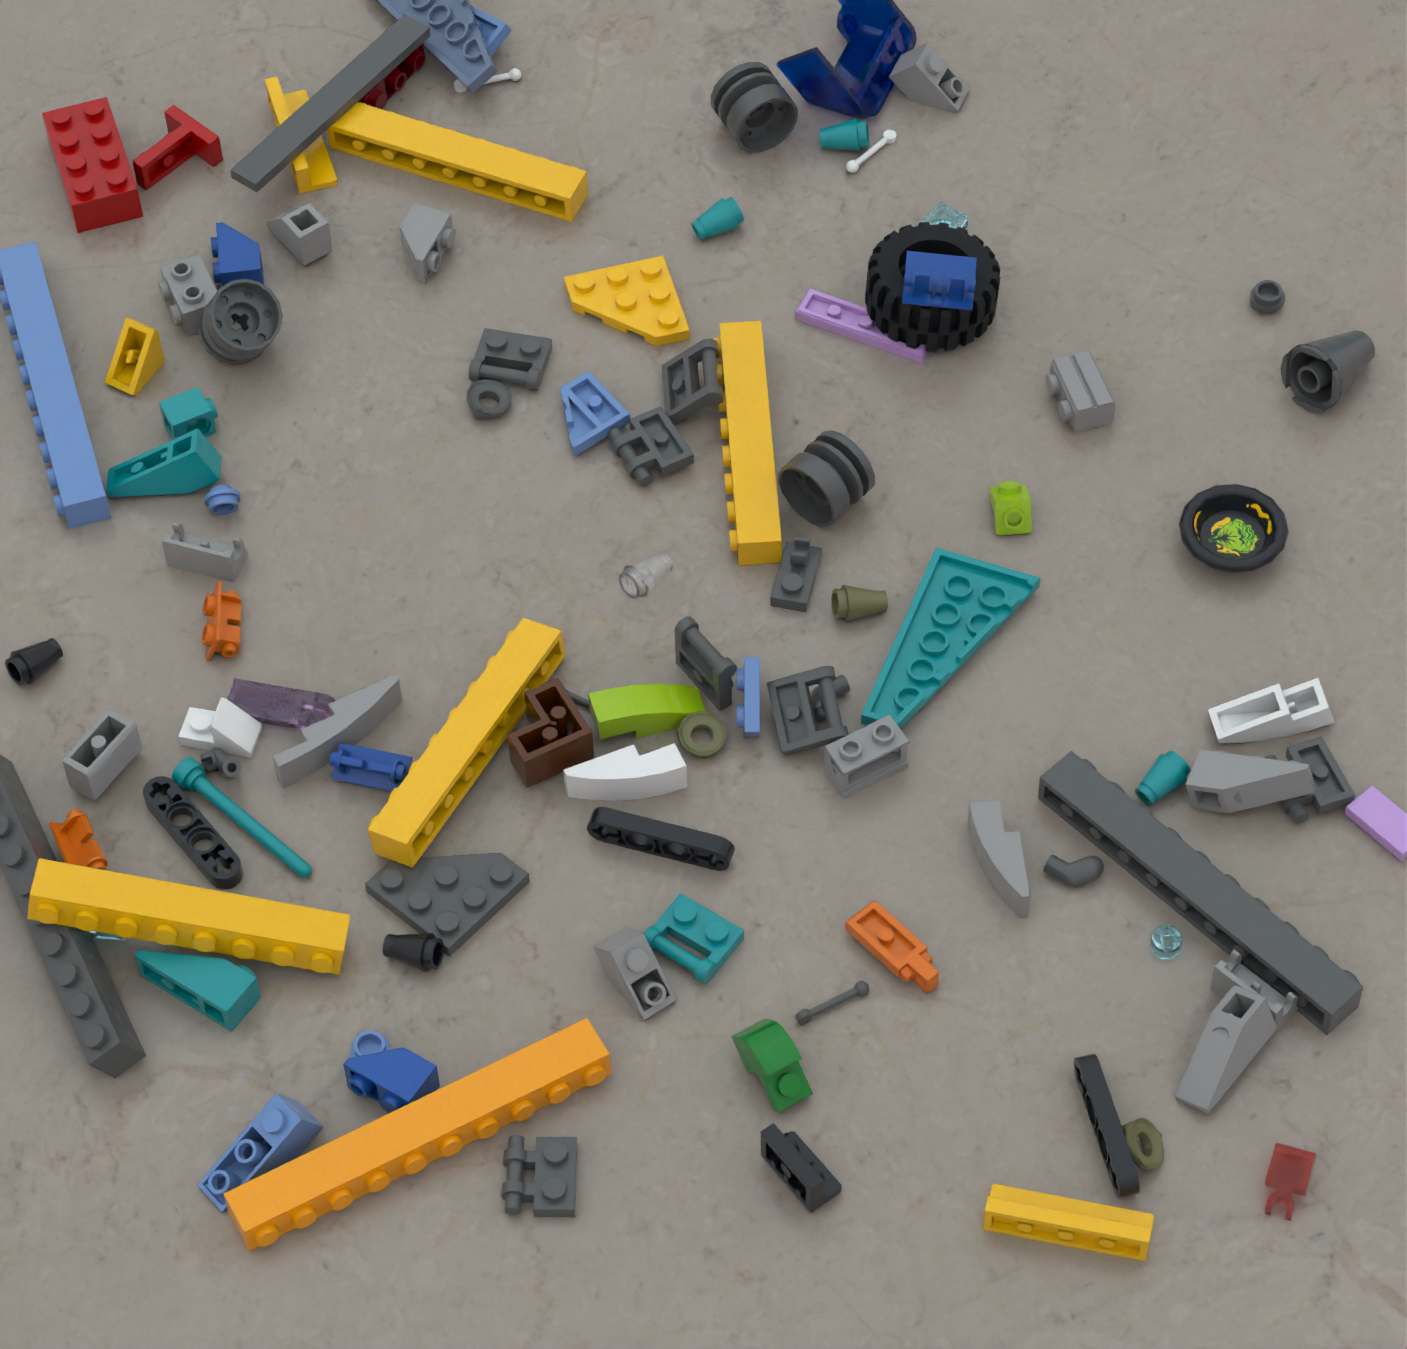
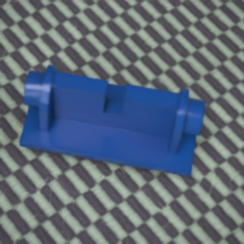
[329,742,413,791]

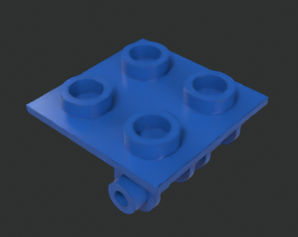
[902,251,977,311]

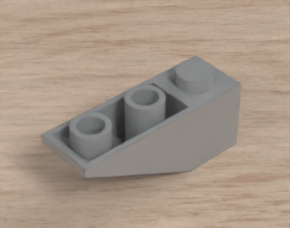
[1185,749,1315,814]
[1175,985,1277,1114]

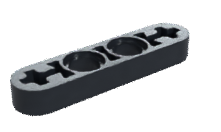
[143,776,243,890]
[587,807,735,871]
[1074,1054,1140,1198]

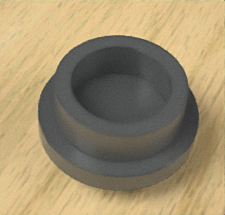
[1250,280,1285,313]

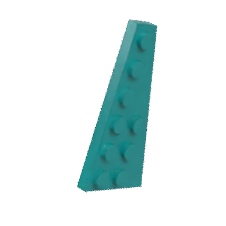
[861,547,1040,729]

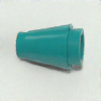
[820,118,870,151]
[691,197,744,241]
[1135,751,1191,806]

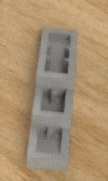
[273,674,402,788]

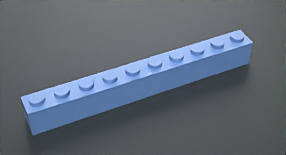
[0,242,111,529]

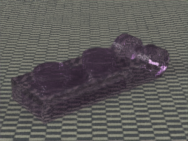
[227,678,335,730]

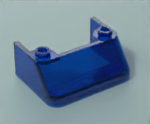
[776,0,917,120]

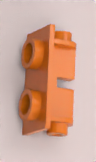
[201,581,242,661]
[49,809,108,870]

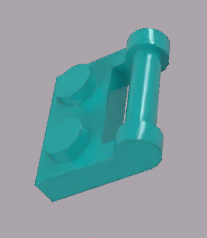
[644,893,744,984]

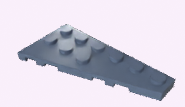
[375,0,497,94]

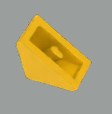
[105,317,165,396]

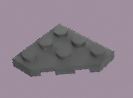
[365,853,530,957]

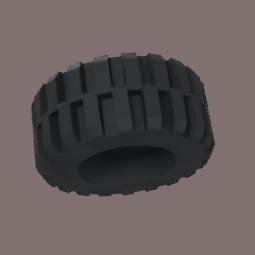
[865,222,1001,352]

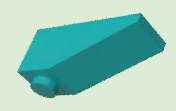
[106,428,222,497]
[134,950,261,1032]

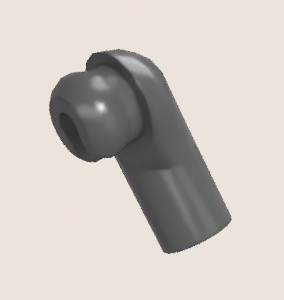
[811,675,850,721]
[200,748,241,778]
[1043,855,1104,887]

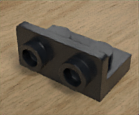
[760,1123,842,1213]

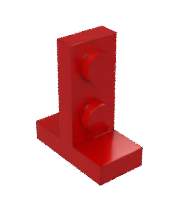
[132,105,223,191]

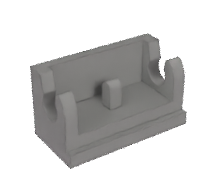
[162,522,248,582]
[1210,949,1298,1036]

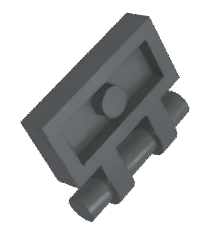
[608,406,694,486]
[1265,736,1355,823]
[501,1135,578,1217]

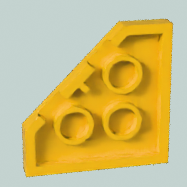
[564,255,690,346]

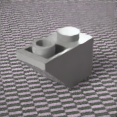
[889,43,970,113]
[266,203,332,266]
[400,203,456,284]
[593,927,676,1020]

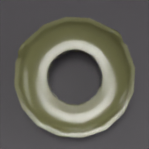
[677,711,726,758]
[1122,1118,1164,1170]

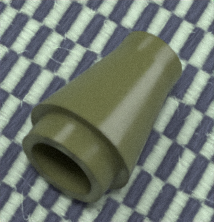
[831,585,888,622]

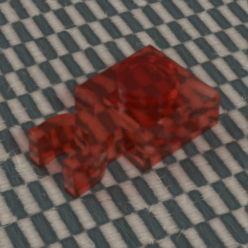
[1265,1143,1316,1221]

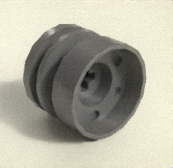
[710,62,798,153]
[198,279,283,365]
[778,430,875,527]

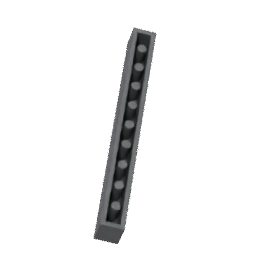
[1038,751,1363,1035]
[0,755,146,1078]

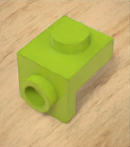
[989,481,1032,535]

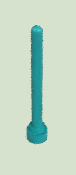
[172,757,312,878]

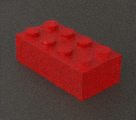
[42,97,143,233]

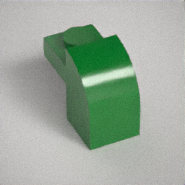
[731,1018,813,1112]

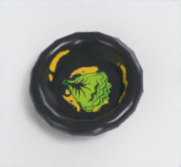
[1179,484,1289,573]

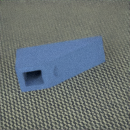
[198,1093,323,1212]

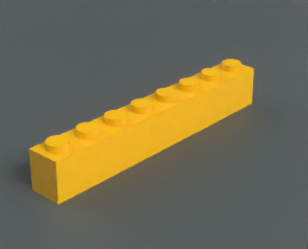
[327,102,588,222]
[713,321,782,566]
[367,618,566,868]
[27,858,350,975]

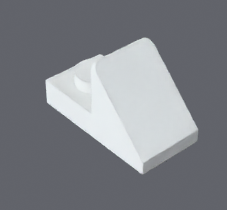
[178,697,263,758]

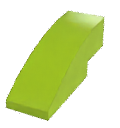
[588,683,706,740]

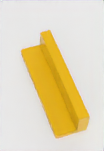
[264,76,338,194]
[983,1184,1154,1261]

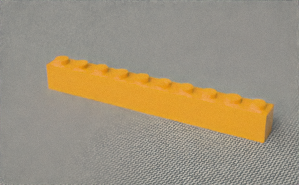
[223,1018,611,1251]

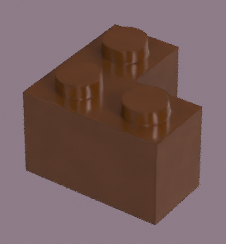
[507,678,594,788]

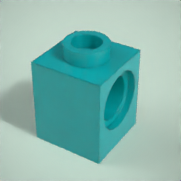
[159,387,218,440]

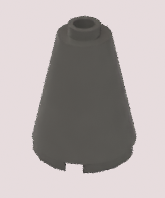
[1280,330,1375,412]

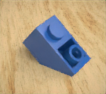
[211,222,264,286]
[343,1047,440,1113]

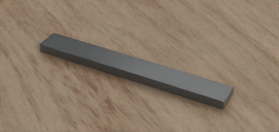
[230,14,430,192]

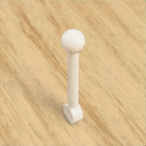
[454,68,522,93]
[846,130,896,173]

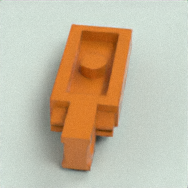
[845,900,939,994]

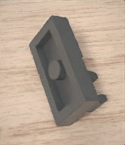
[770,537,822,612]

